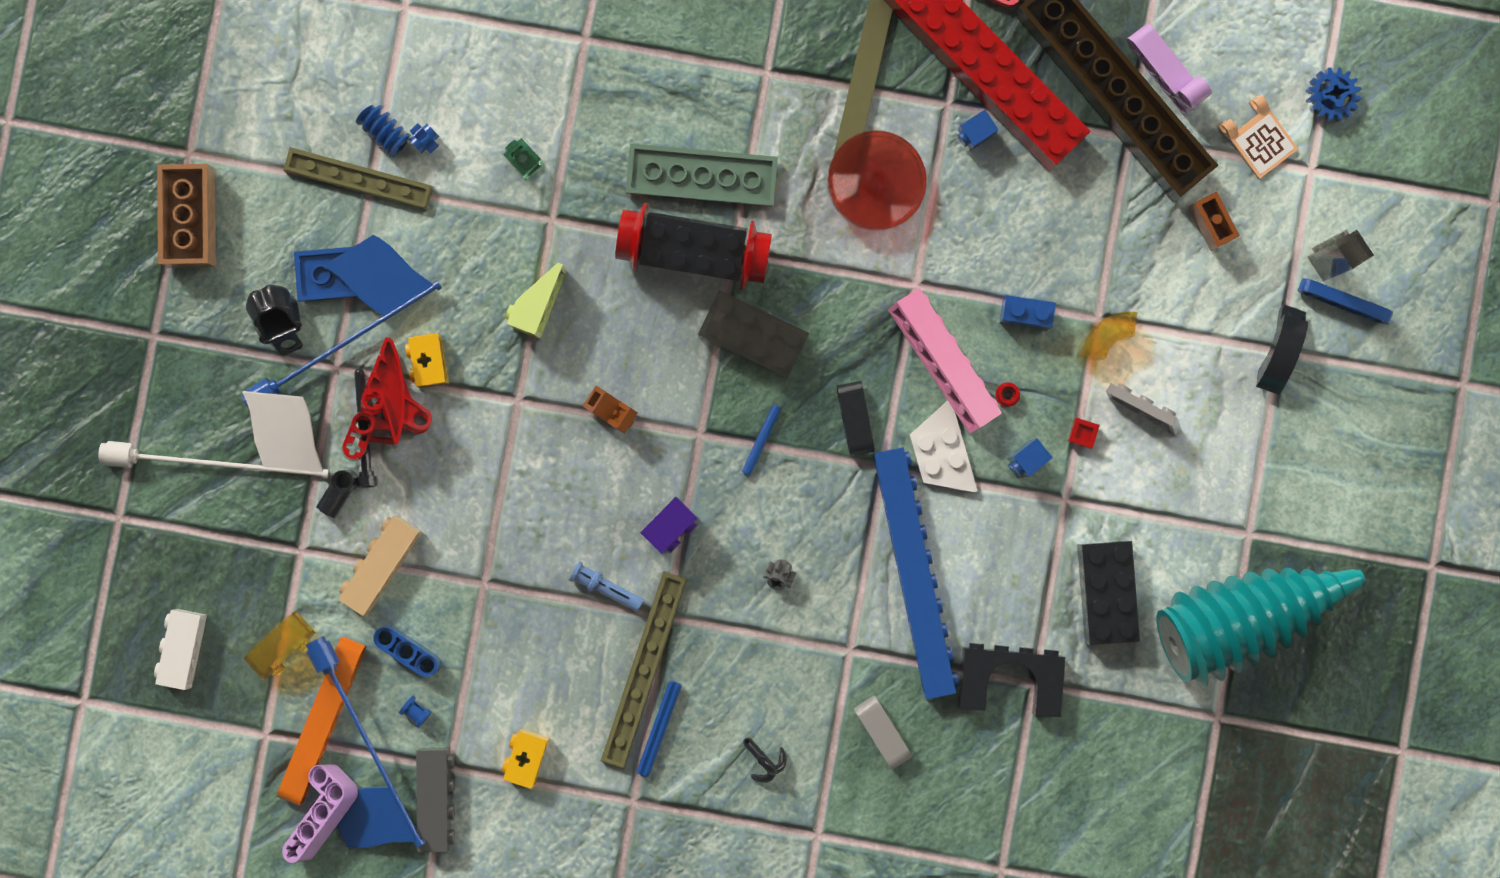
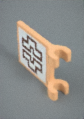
[1217,95,1298,179]

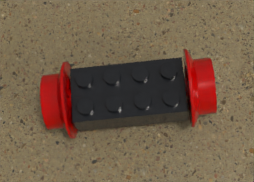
[615,203,772,290]

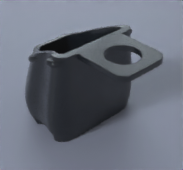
[246,284,303,355]

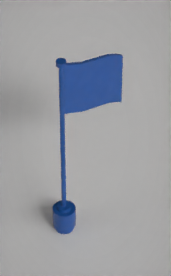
[242,235,442,408]
[306,636,426,848]

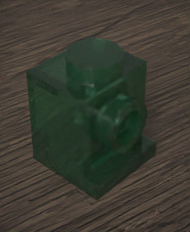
[503,138,544,180]

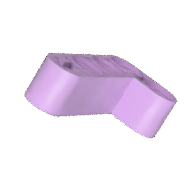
[1126,23,1212,114]
[282,764,358,863]

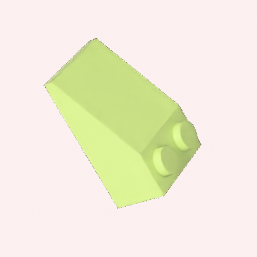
[505,263,567,339]

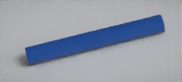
[741,404,782,475]

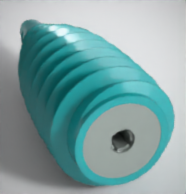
[1156,567,1365,688]

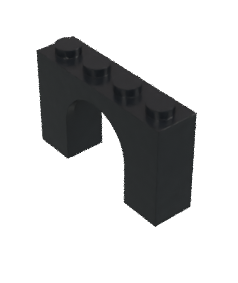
[958,643,1066,718]

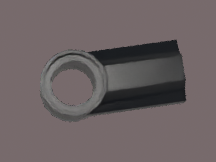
[316,470,358,519]

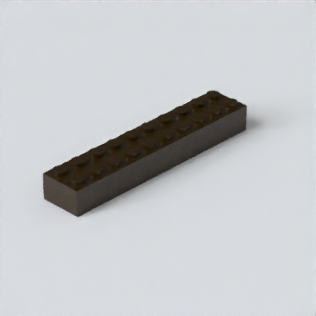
[1015,0,1219,202]

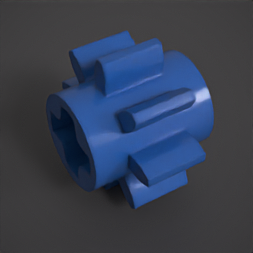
[409,123,440,154]

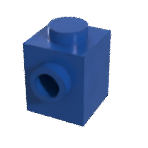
[957,109,998,150]

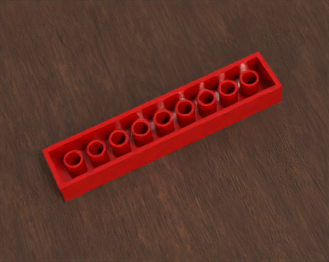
[884,0,1091,171]

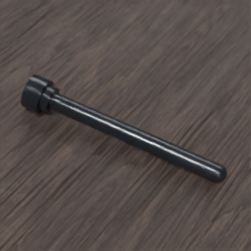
[354,368,378,488]

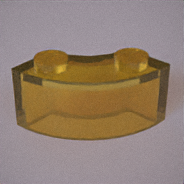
[1077,312,1137,361]
[243,611,316,681]

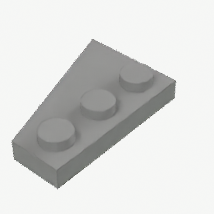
[1106,383,1181,436]

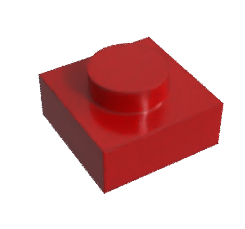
[1067,417,1100,449]

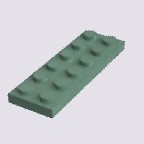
[626,143,778,207]

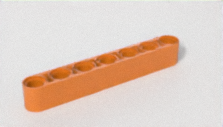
[277,636,366,806]

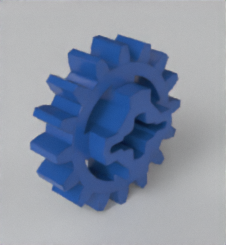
[1306,67,1362,122]

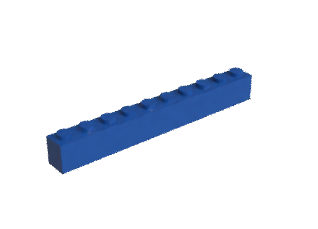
[873,447,959,699]

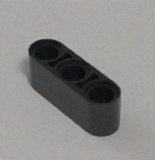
[836,381,875,456]

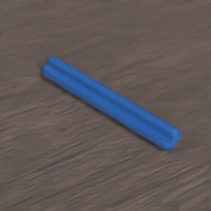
[637,681,682,777]

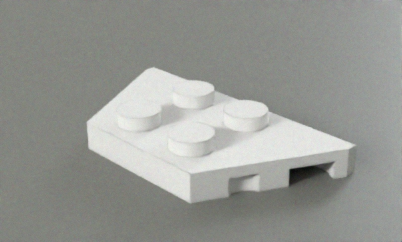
[909,400,977,492]

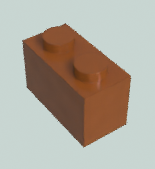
[1188,192,1240,251]

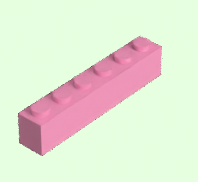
[888,288,1002,434]

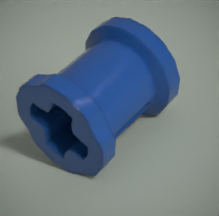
[399,696,432,728]

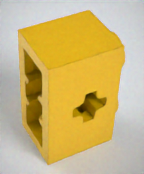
[405,333,449,388]
[501,729,550,789]

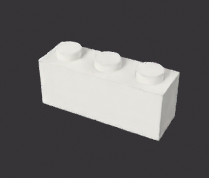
[154,609,207,690]

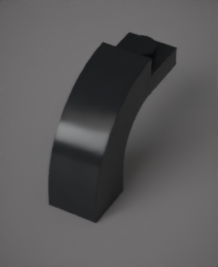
[1256,304,1308,395]

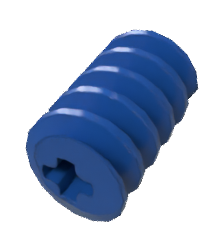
[356,105,411,159]

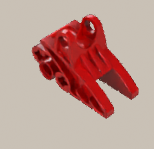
[342,337,432,461]

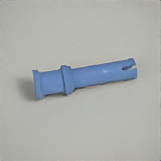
[569,561,644,613]

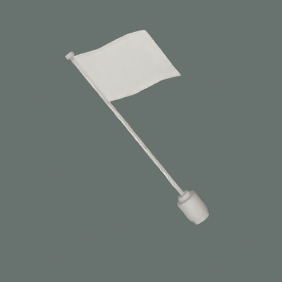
[98,391,329,479]

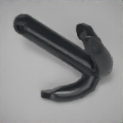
[743,737,787,783]

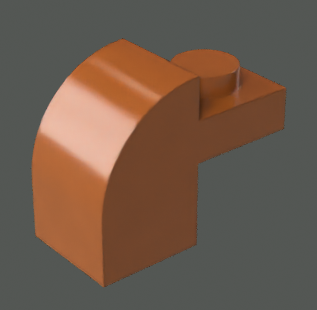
[583,386,638,434]

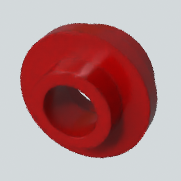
[995,382,1020,407]

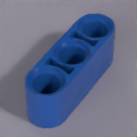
[373,626,441,677]

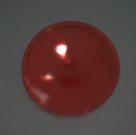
[827,130,927,231]

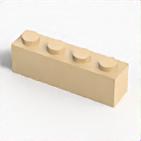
[338,516,422,616]

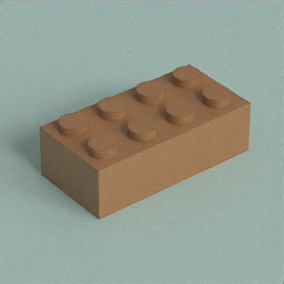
[157,164,216,268]

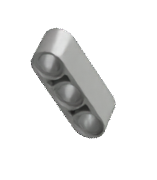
[853,695,913,770]

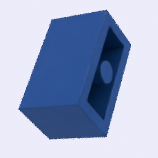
[999,295,1056,330]
[1007,438,1053,478]

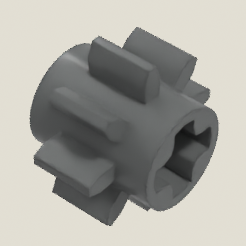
[763,559,796,591]

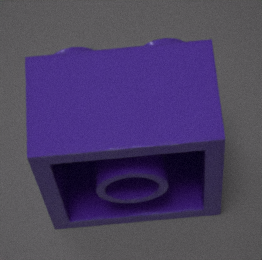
[640,496,698,554]

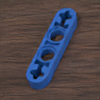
[1298,278,1393,325]

